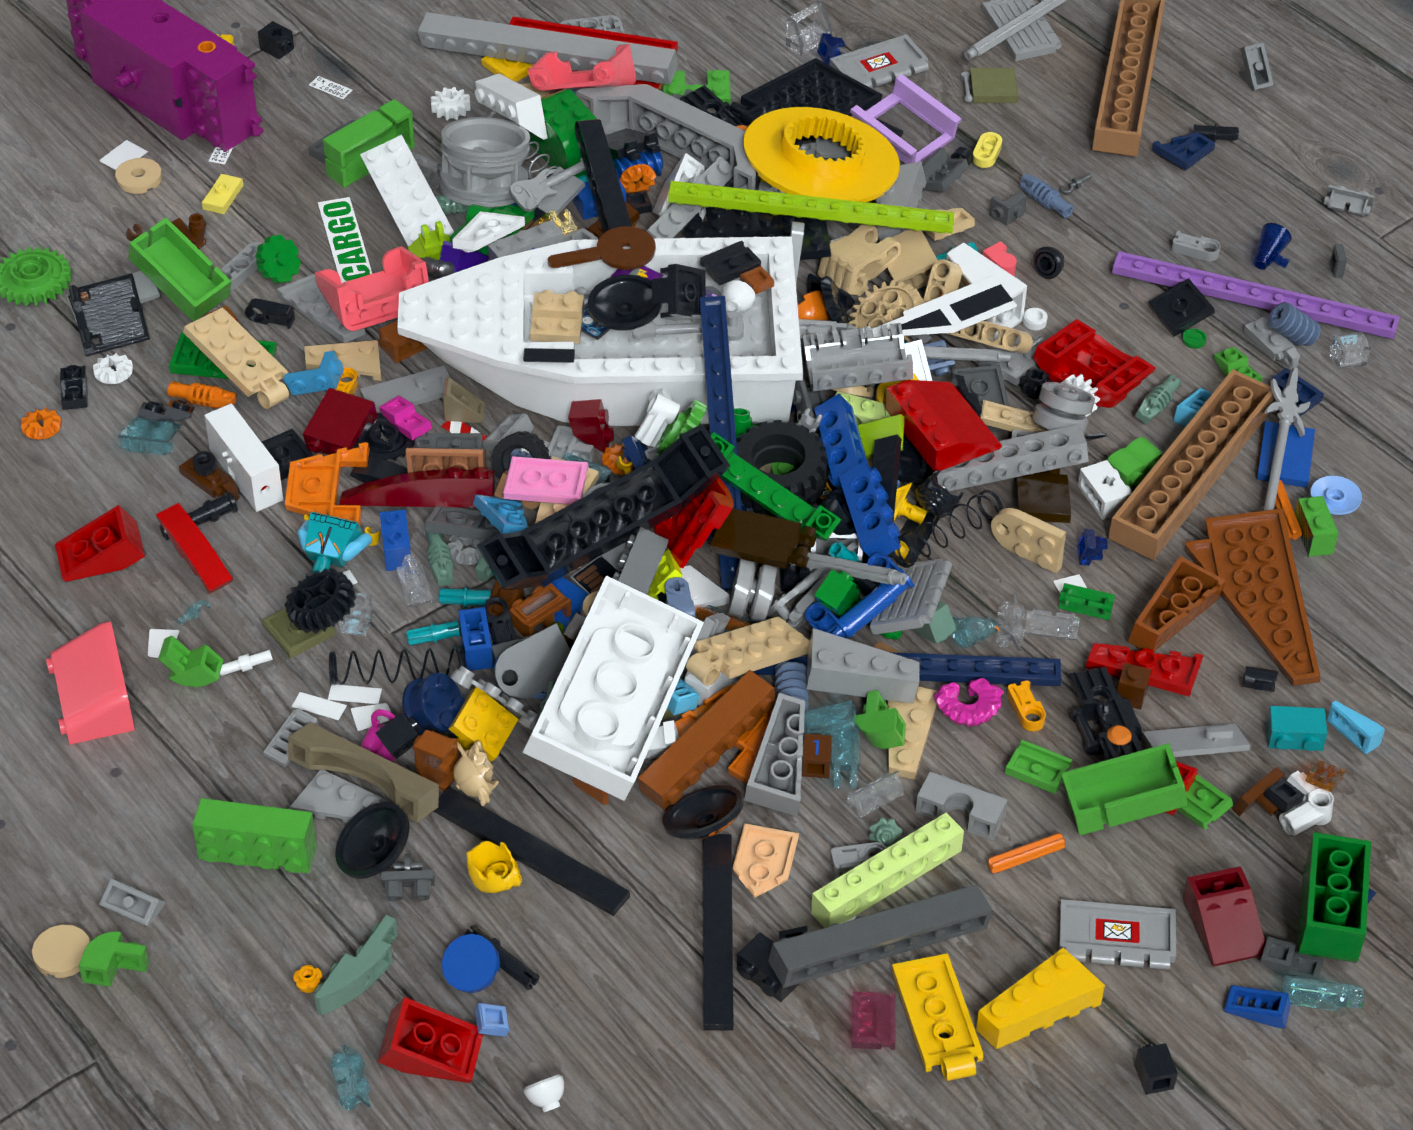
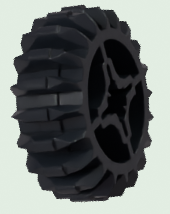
[284,568,357,634]

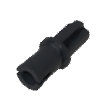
[1193,124,1239,142]

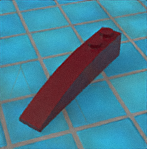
[339,467,495,508]

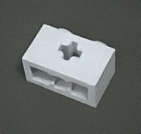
[1078,460,1132,520]

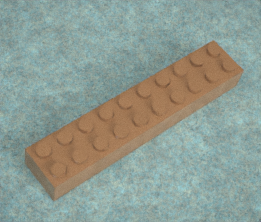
[1092,0,1165,157]
[1109,369,1275,561]

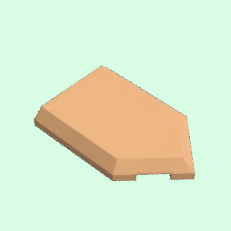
[733,823,799,898]

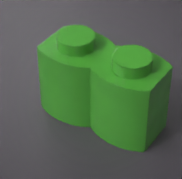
[1107,437,1164,488]

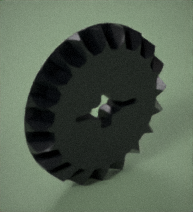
[821,276,849,324]
[354,413,415,461]

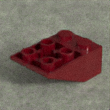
[1183,866,1266,967]

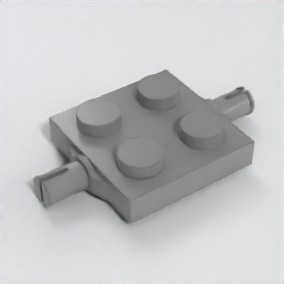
[979,336,1044,386]

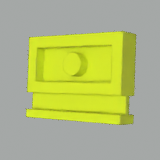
[648,549,683,600]

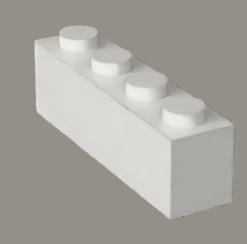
[475,74,548,140]

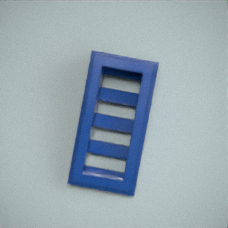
[1224,985,1291,1029]

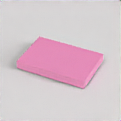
[503,456,589,504]

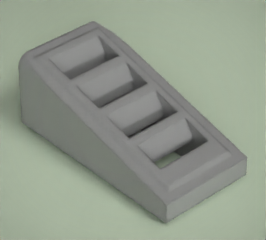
[263,708,318,767]

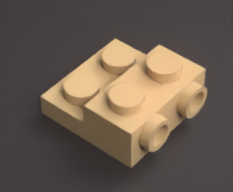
[530,290,585,344]

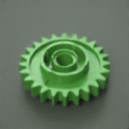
[0,246,72,307]
[653,399,707,460]

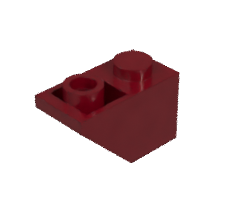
[568,399,614,453]

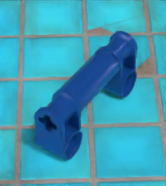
[805,552,915,639]

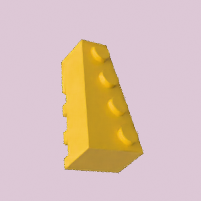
[976,947,1105,1049]

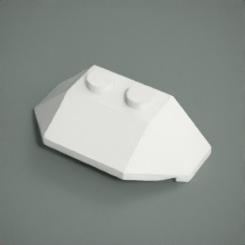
[652,153,708,221]

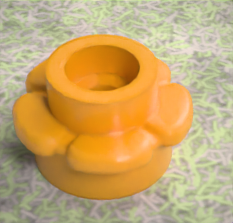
[293,965,322,993]

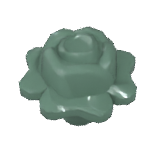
[869,817,903,848]

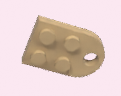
[991,508,1066,574]

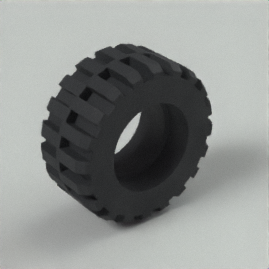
[737,420,827,517]

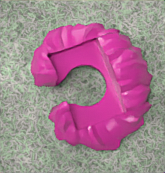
[933,678,1004,727]

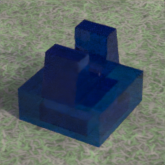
[817,33,845,64]
[1077,529,1108,566]

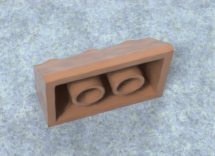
[406,448,487,473]

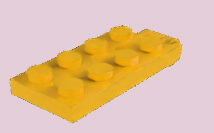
[891,953,983,1081]

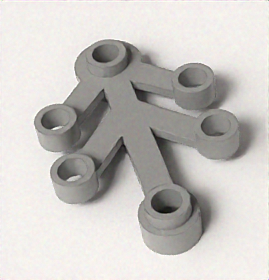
[450,666,538,731]

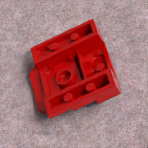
[1033,319,1156,408]
[654,477,734,568]

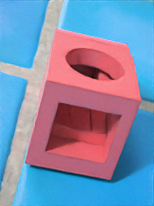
[983,241,1017,277]

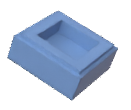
[475,1003,509,1037]

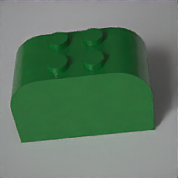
[526,88,606,178]
[1297,832,1371,963]

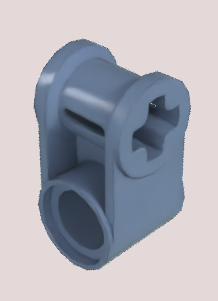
[665,577,695,618]

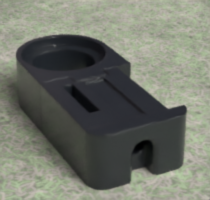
[245,298,295,329]
[484,597,517,645]

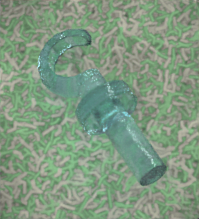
[177,600,210,625]

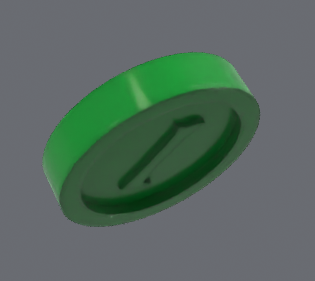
[1182,329,1207,349]

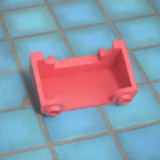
[528,44,636,94]
[315,246,429,331]
[46,621,135,745]

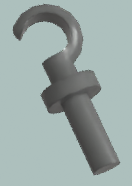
[1060,173,1092,195]

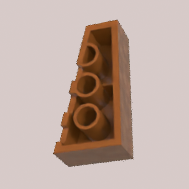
[1127,556,1226,652]

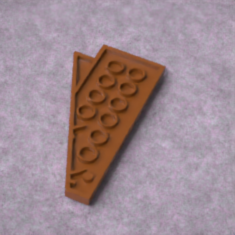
[1185,508,1320,686]

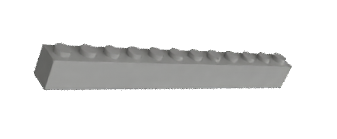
[418,12,678,85]

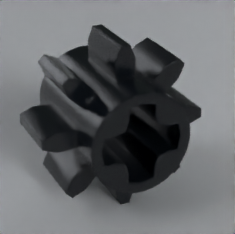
[1020,368,1052,399]

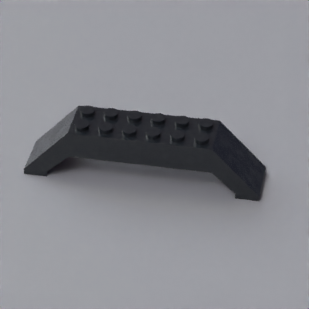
[476,424,730,590]

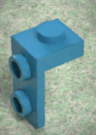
[283,351,344,395]

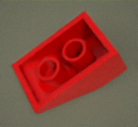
[55,505,145,582]
[377,997,483,1083]

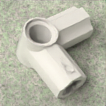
[635,388,680,447]
[1279,771,1334,836]

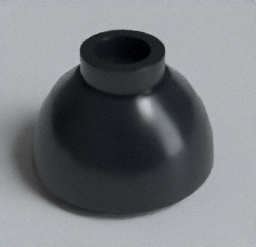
[1033,246,1064,279]

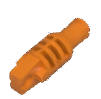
[168,381,237,409]

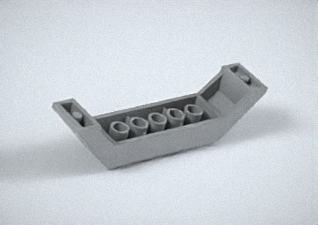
[576,84,756,190]

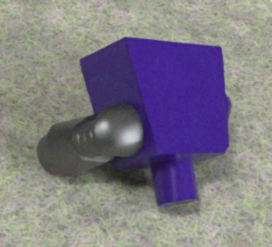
[420,241,488,279]

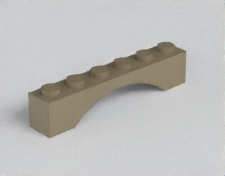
[288,722,439,823]

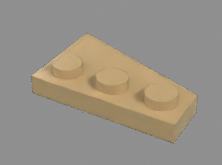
[305,340,382,381]

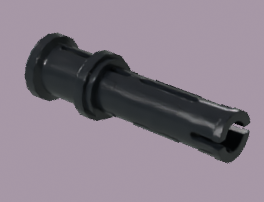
[159,491,238,541]

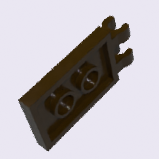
[1016,468,1071,523]
[710,508,816,569]

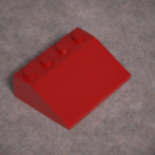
[885,380,1002,472]

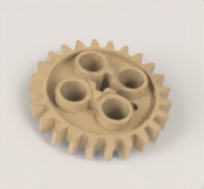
[849,280,924,343]

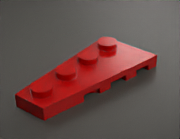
[1086,643,1204,697]

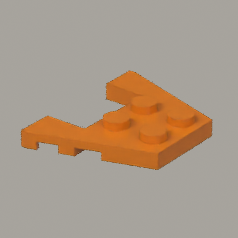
[285,442,370,526]
[675,684,774,784]

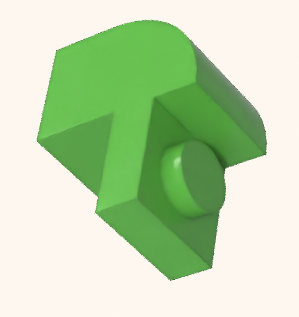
[158,636,224,687]
[855,690,906,749]
[79,932,149,987]

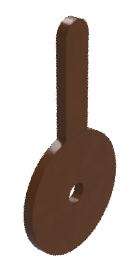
[548,226,656,270]

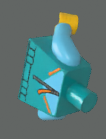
[297,512,380,573]

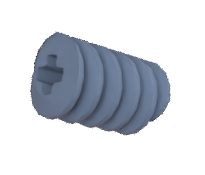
[1267,302,1321,346]
[775,662,809,712]

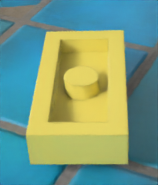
[202,174,244,214]

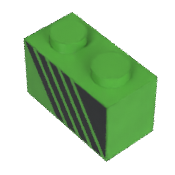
[1295,496,1338,557]

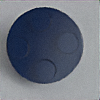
[399,673,465,736]

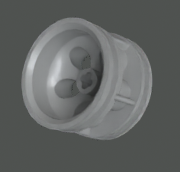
[440,117,530,207]

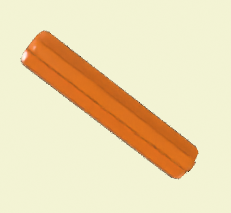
[1275,480,1302,541]
[987,833,1065,874]

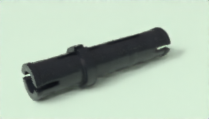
[464,925,540,990]

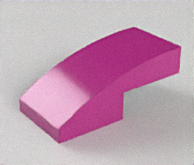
[379,395,432,441]

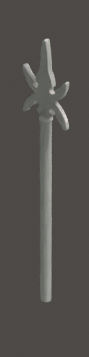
[1263,367,1310,511]

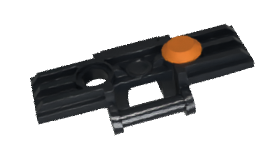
[1069,666,1143,760]

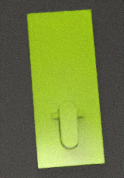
[827,414,904,469]

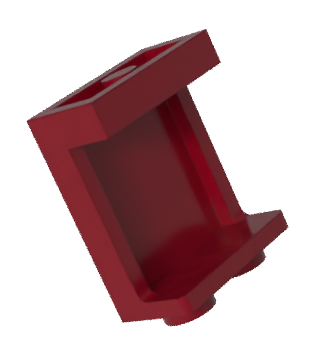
[303,388,377,455]

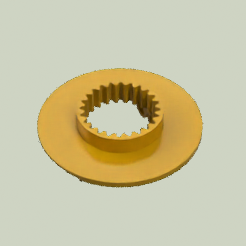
[743,107,900,202]

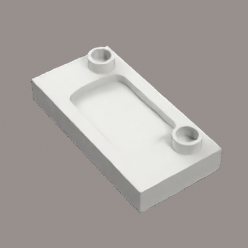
[523,576,704,801]

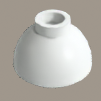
[721,280,756,313]
[523,1074,564,1112]

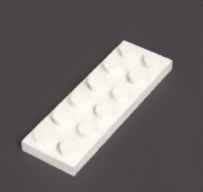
[360,135,454,246]

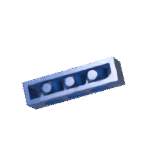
[814,394,868,490]
[839,461,901,557]

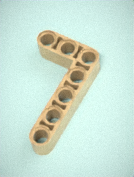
[923,259,1033,353]

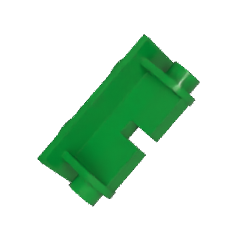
[1058,583,1115,620]

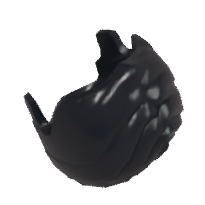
[915,470,963,518]

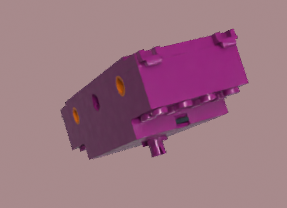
[66,0,264,152]

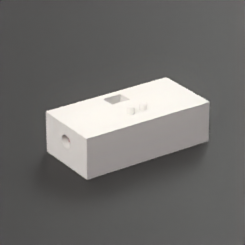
[204,403,283,512]

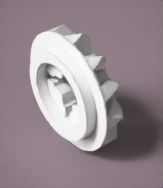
[93,352,133,384]

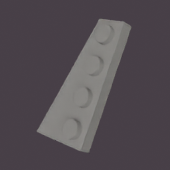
[277,274,366,343]

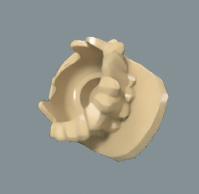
[453,740,499,806]

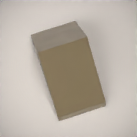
[443,377,485,423]

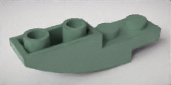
[314,915,398,1015]

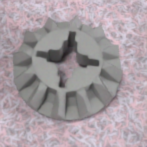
[448,536,485,565]

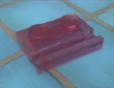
[852,992,896,1050]

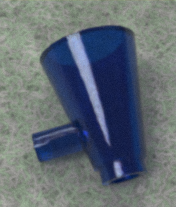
[1254,223,1292,270]

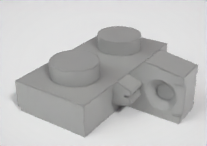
[548,425,595,463]

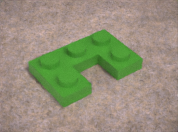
[663,70,731,106]

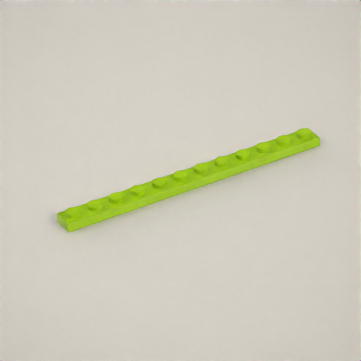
[668,181,954,234]

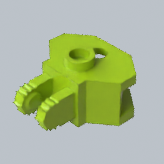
[408,221,450,260]

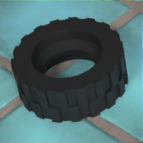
[491,431,551,479]

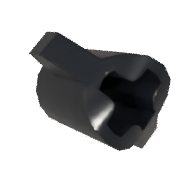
[1243,666,1278,692]

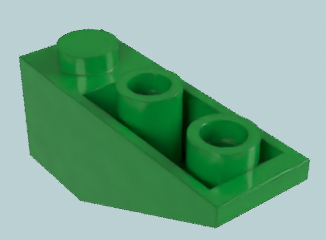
[814,569,861,616]

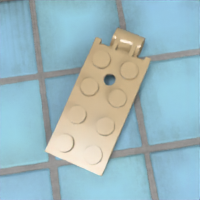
[183,307,289,409]
[686,616,810,686]

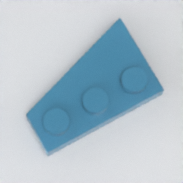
[473,494,528,534]

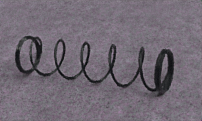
[891,490,1003,568]
[329,647,466,686]

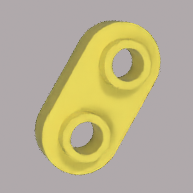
[973,132,1002,168]

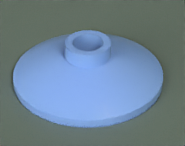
[1310,476,1362,515]

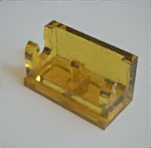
[538,209,579,235]

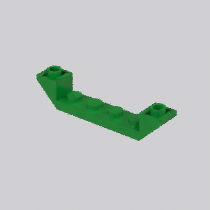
[711,432,842,541]

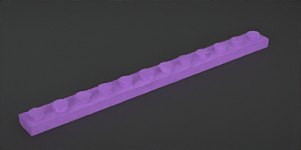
[1112,251,1400,339]

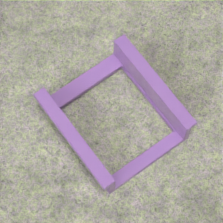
[850,74,962,164]

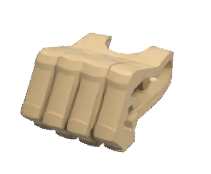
[818,224,901,296]

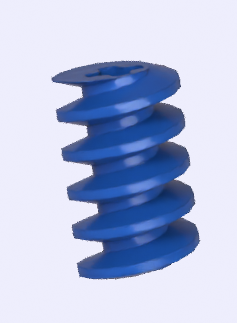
[613,150,663,183]

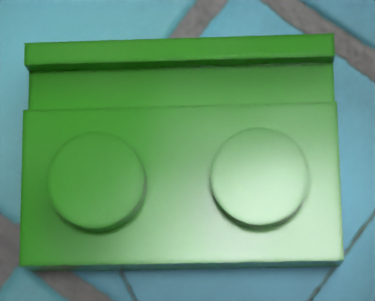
[1005,740,1072,794]
[1177,775,1233,830]

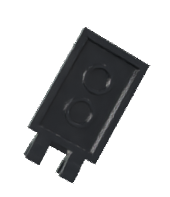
[606,128,661,161]

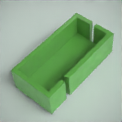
[323,99,415,188]
[128,218,231,322]
[1061,743,1188,835]
[192,798,317,873]

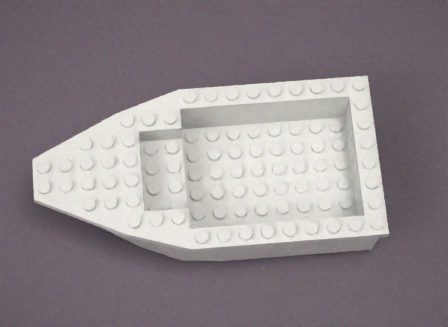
[397,236,803,426]

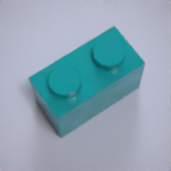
[1266,706,1328,751]

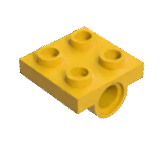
[449,687,518,762]

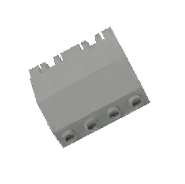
[802,323,913,392]

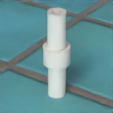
[220,650,273,676]

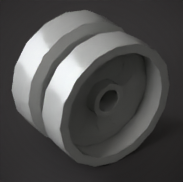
[1033,382,1095,434]
[727,559,777,622]

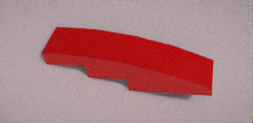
[156,503,233,594]

